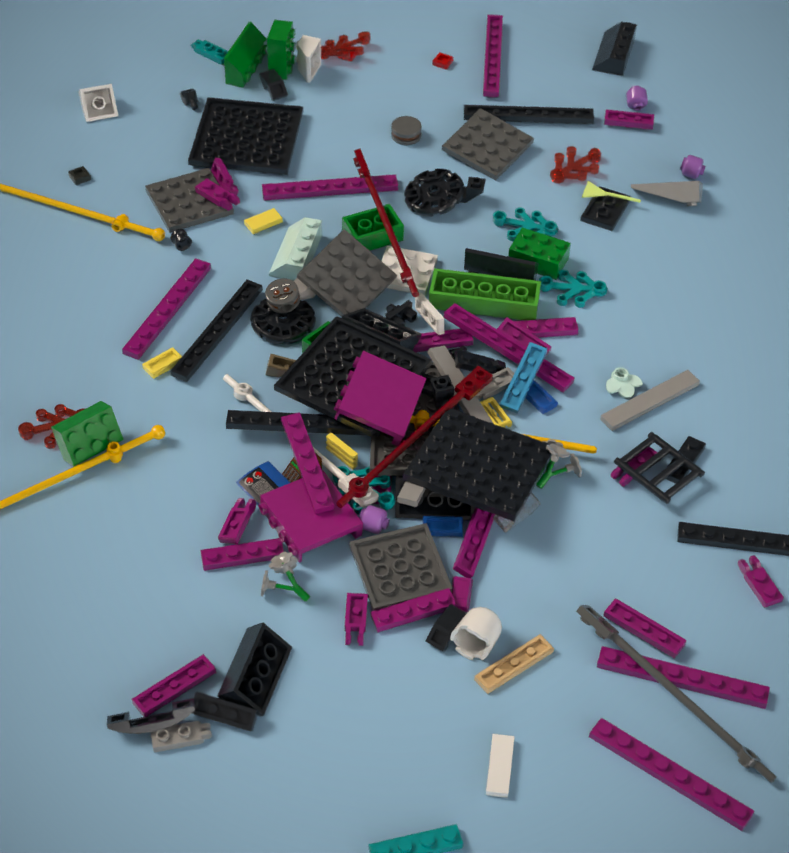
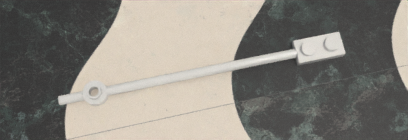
[223,374,379,508]

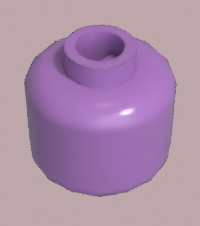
[626,86,648,111]
[680,155,706,179]
[359,505,390,534]

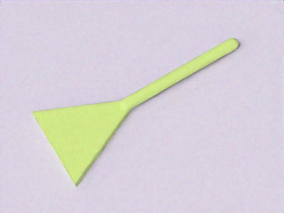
[582,181,641,203]

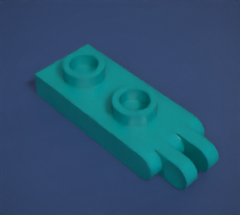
[191,39,228,65]

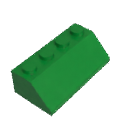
[224,22,267,88]

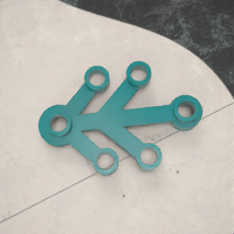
[493,207,559,241]
[539,270,608,308]
[332,466,395,514]

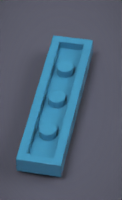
[500,342,547,413]

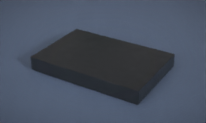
[580,186,631,231]

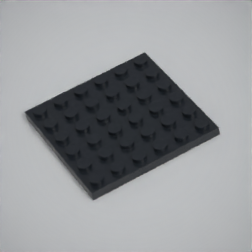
[188,97,304,175]
[274,316,432,437]
[402,409,552,522]

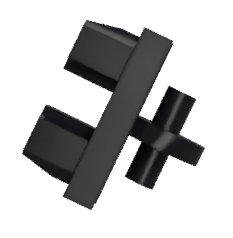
[385,300,417,326]

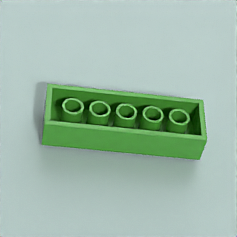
[429,268,541,320]

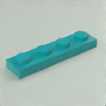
[369,824,463,853]

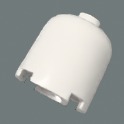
[450,607,502,660]

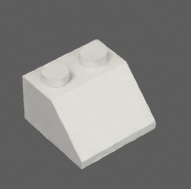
[296,35,321,83]
[78,84,118,122]

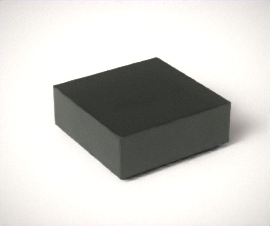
[68,166,91,185]

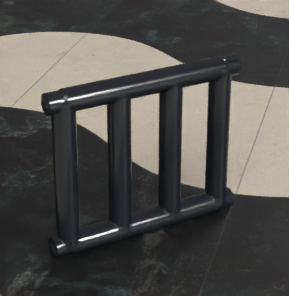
[614,432,705,504]

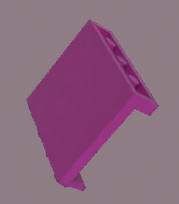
[334,351,426,446]
[259,470,363,563]

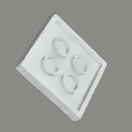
[381,246,438,296]

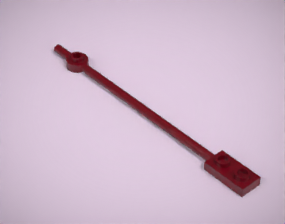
[353,149,419,297]
[336,366,493,508]

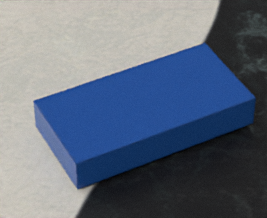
[525,380,558,414]
[423,516,463,537]

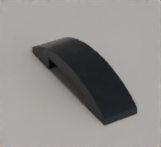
[107,698,195,734]

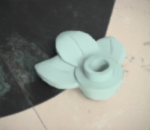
[606,367,643,398]

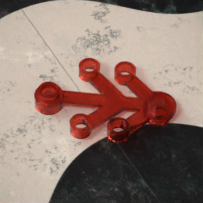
[321,31,371,60]
[550,146,601,183]
[18,404,85,449]

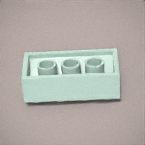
[269,217,322,281]

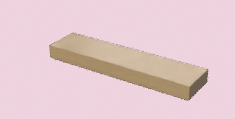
[474,634,554,694]

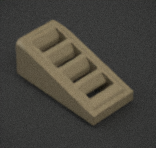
[265,354,296,377]

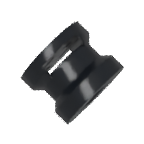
[170,229,192,251]

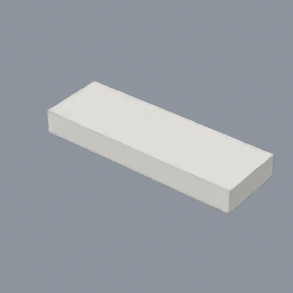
[415,292,444,335]
[486,734,514,798]

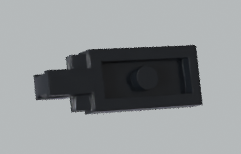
[454,349,506,374]

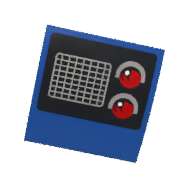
[236,461,290,507]

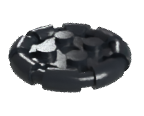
[404,168,464,217]
[250,298,316,344]

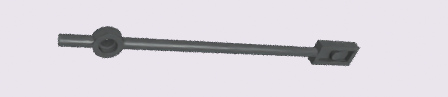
[576,605,777,783]

